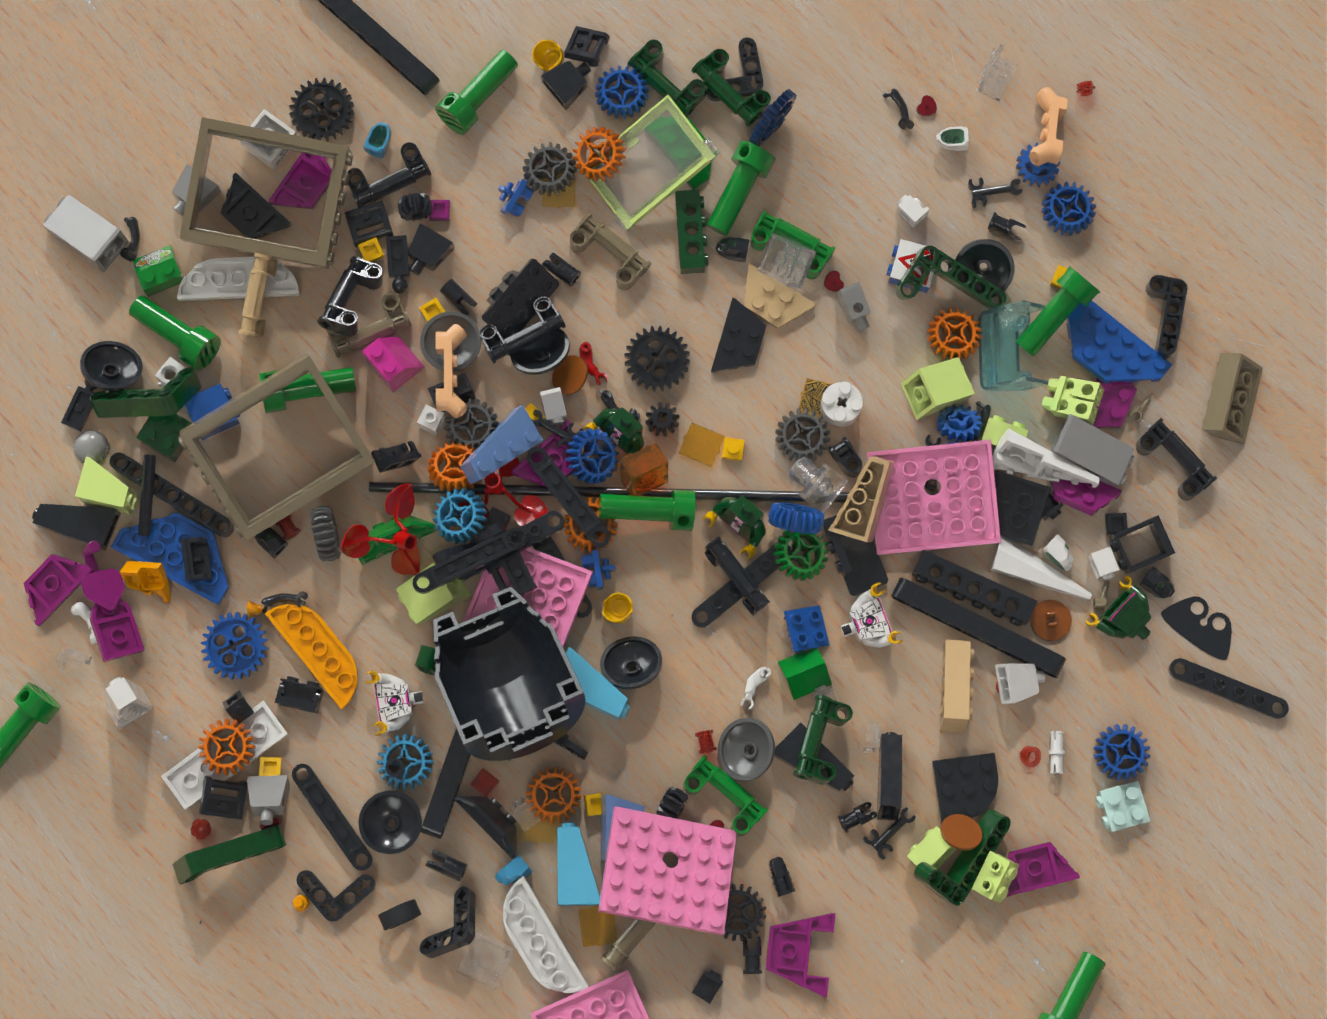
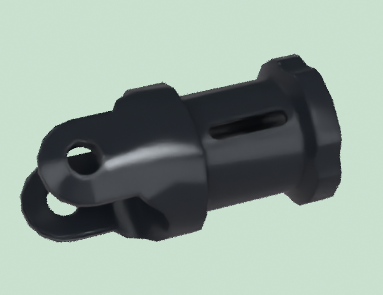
[987,212,1026,240]
[837,802,877,833]
[743,936,762,974]

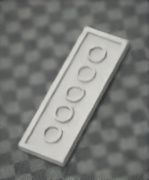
[161,701,289,810]

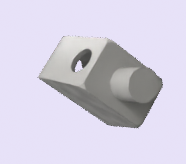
[172,164,221,216]
[835,282,870,331]
[247,775,290,825]

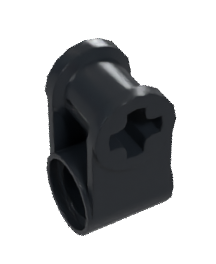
[827,437,862,478]

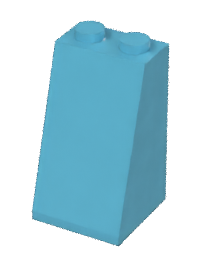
[566,647,630,722]
[557,823,600,906]

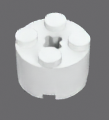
[820,382,863,427]

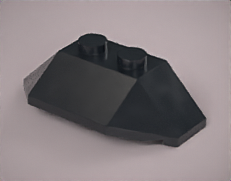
[454,796,517,860]

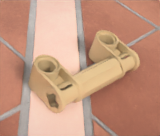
[238,253,278,337]

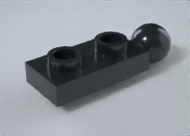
[386,235,410,294]
[61,379,97,432]

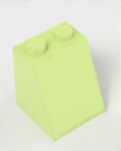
[901,357,975,420]
[75,457,138,515]
[396,563,472,624]

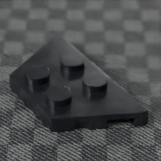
[220,172,292,239]
[711,297,766,373]

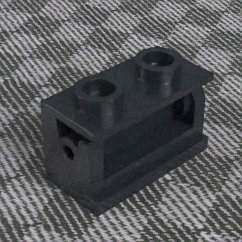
[274,676,324,714]

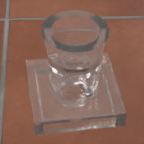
[789,457,849,513]

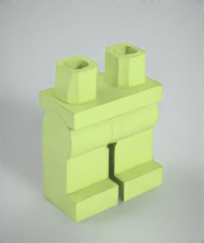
[1042,376,1104,426]

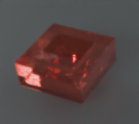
[470,768,500,797]

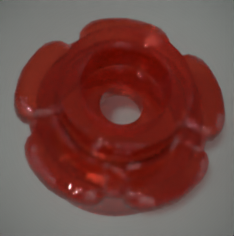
[1076,81,1096,97]
[190,819,211,840]

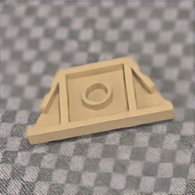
[744,264,816,329]

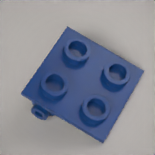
[784,605,830,653]

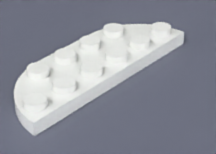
[177,257,300,301]
[503,876,589,993]

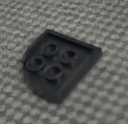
[994,470,1051,546]
[932,753,998,824]

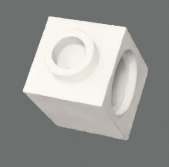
[155,357,185,388]
[417,405,446,436]
[1088,547,1119,581]

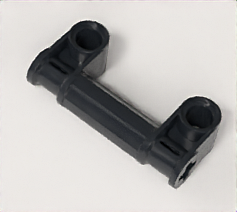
[348,142,432,208]
[317,256,383,337]
[479,297,566,364]
[1136,418,1217,501]
[704,536,770,616]

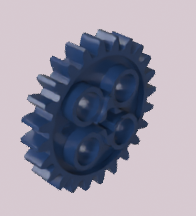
[749,89,797,147]

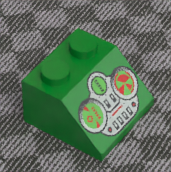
[133,245,184,297]

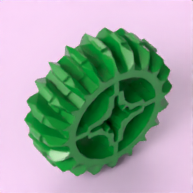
[773,530,829,581]

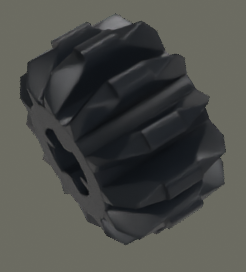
[398,192,432,222]
[645,402,680,437]
[656,787,688,819]

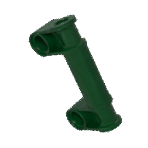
[627,39,707,118]
[691,49,771,127]
[793,695,853,785]

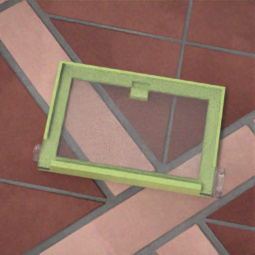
[585,95,721,230]

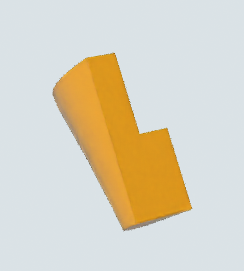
[120,561,171,603]

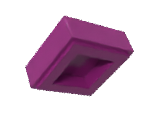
[429,200,450,221]

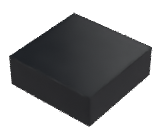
[1105,513,1128,535]

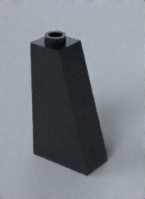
[32,504,121,551]
[774,722,854,792]
[877,732,902,821]

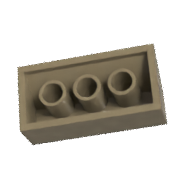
[1202,353,1263,444]

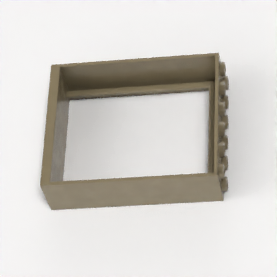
[179,117,353,269]
[178,353,375,540]

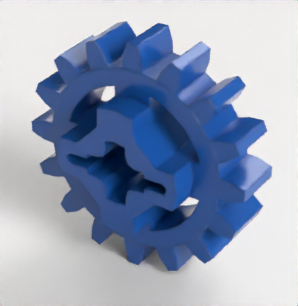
[1016,143,1060,187]
[937,404,982,443]

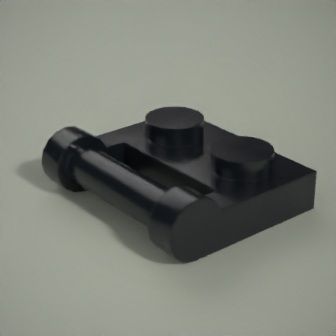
[564,26,610,67]
[344,201,394,247]
[486,550,538,596]
[199,776,247,819]

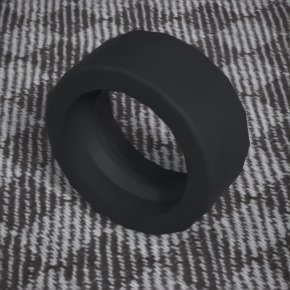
[378,899,421,931]

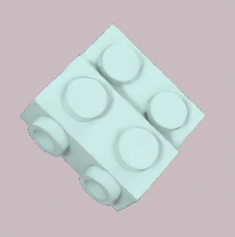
[1096,781,1150,833]

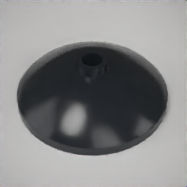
[955,239,1015,298]
[510,328,570,375]
[80,341,143,391]
[600,636,663,689]
[358,790,422,854]

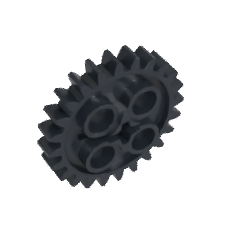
[289,78,355,142]
[624,326,690,392]

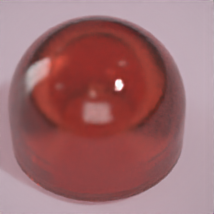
[1019,746,1041,767]

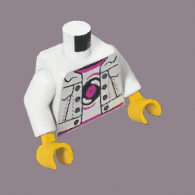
[840,583,903,648]
[365,671,424,736]

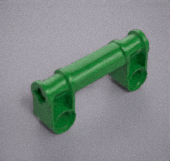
[750,210,836,279]
[683,755,769,836]

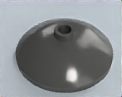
[420,311,481,372]
[718,718,775,781]

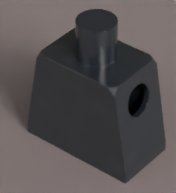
[541,61,591,110]
[408,223,455,276]

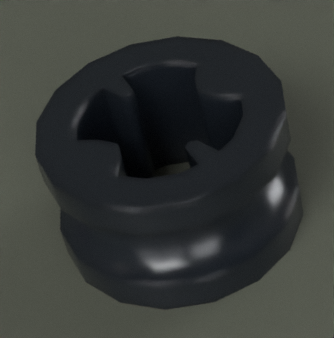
[385,758,405,778]

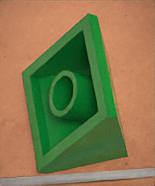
[778,648,832,700]

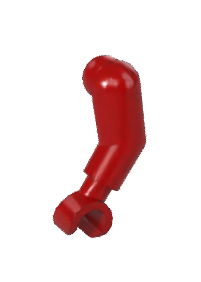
[579,342,608,385]

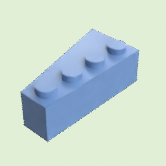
[460,405,543,484]

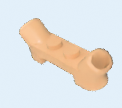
[1029,87,1067,166]
[436,324,467,418]

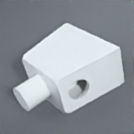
[995,663,1045,704]

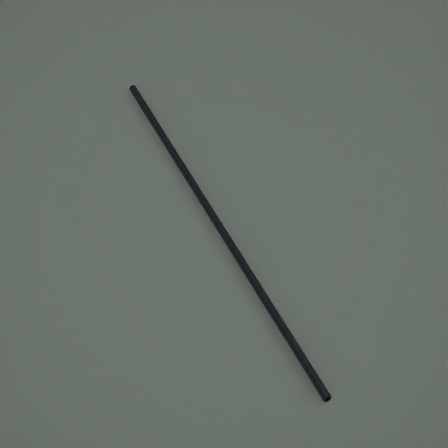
[369,482,935,503]

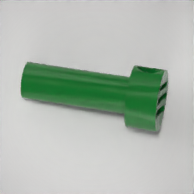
[435,50,518,135]
[706,141,776,236]
[1015,266,1100,357]
[129,295,221,371]
[259,367,356,413]
[598,490,695,531]
[0,682,61,769]
[1038,952,1106,1019]

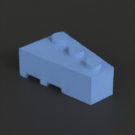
[601,793,645,861]

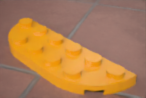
[265,604,358,710]

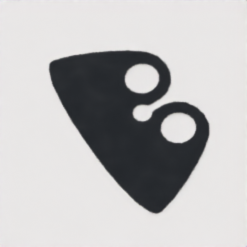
[1161,596,1232,660]

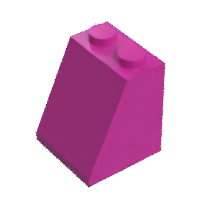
[362,336,425,393]

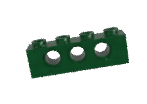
[675,189,709,274]

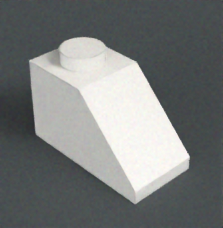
[540,387,567,425]

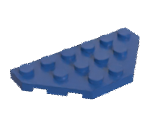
[1066,301,1173,383]
[110,512,229,606]

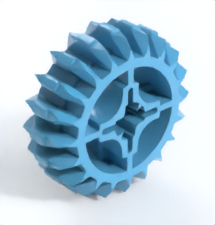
[432,488,488,544]
[377,734,434,791]

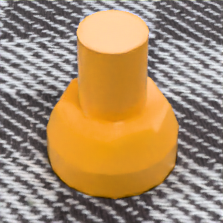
[246,601,263,621]
[292,895,310,912]

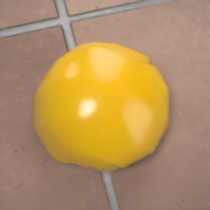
[532,39,564,72]
[602,592,634,624]

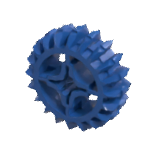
[595,65,649,119]
[1041,182,1096,236]
[565,429,620,484]
[768,502,824,534]
[1093,724,1150,781]

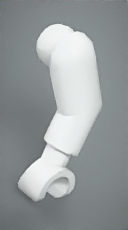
[71,602,97,645]
[740,667,771,710]

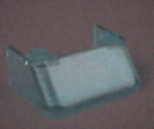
[978,300,1048,391]

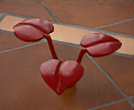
[458,457,548,526]
[341,483,420,575]

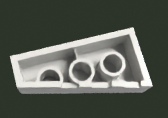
[105,677,154,730]

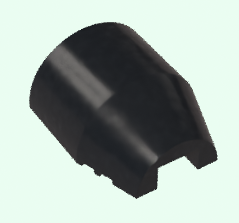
[433,587,585,761]

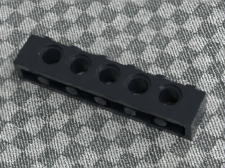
[912,550,1037,627]

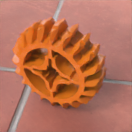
[573,127,626,181]
[927,307,982,361]
[427,441,480,492]
[563,497,618,553]
[198,719,256,776]
[525,767,582,824]

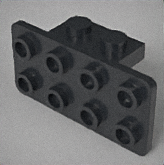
[482,258,559,339]
[823,515,888,596]

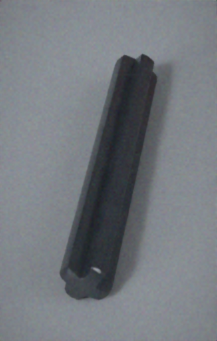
[138,454,156,536]

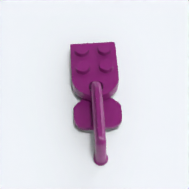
[81,541,145,662]

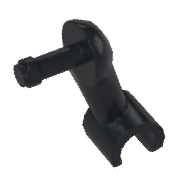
[883,88,914,130]
[120,217,140,262]
[600,389,640,421]
[966,401,991,442]
[261,591,308,614]

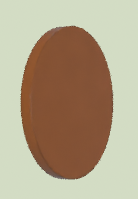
[552,355,588,395]
[1030,600,1072,641]
[940,814,982,850]

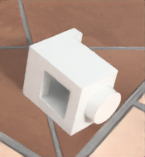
[897,195,929,228]

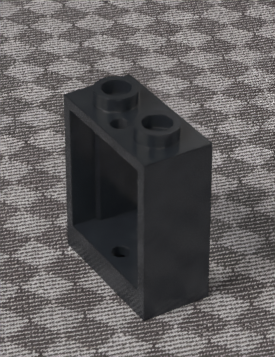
[1109,515,1175,574]

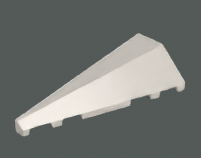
[992,428,1099,488]
[991,534,1092,601]

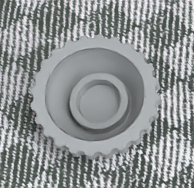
[73,430,109,463]

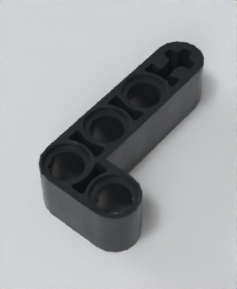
[1146,275,1187,359]

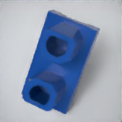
[498,179,534,217]
[581,550,616,590]

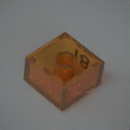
[620,443,668,496]

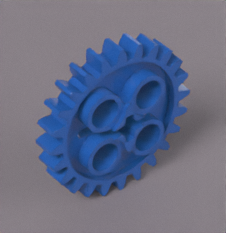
[201,612,269,679]

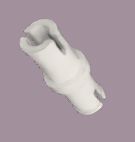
[1048,731,1065,775]

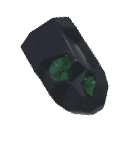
[715,237,749,262]
[255,527,288,559]
[1139,566,1175,599]

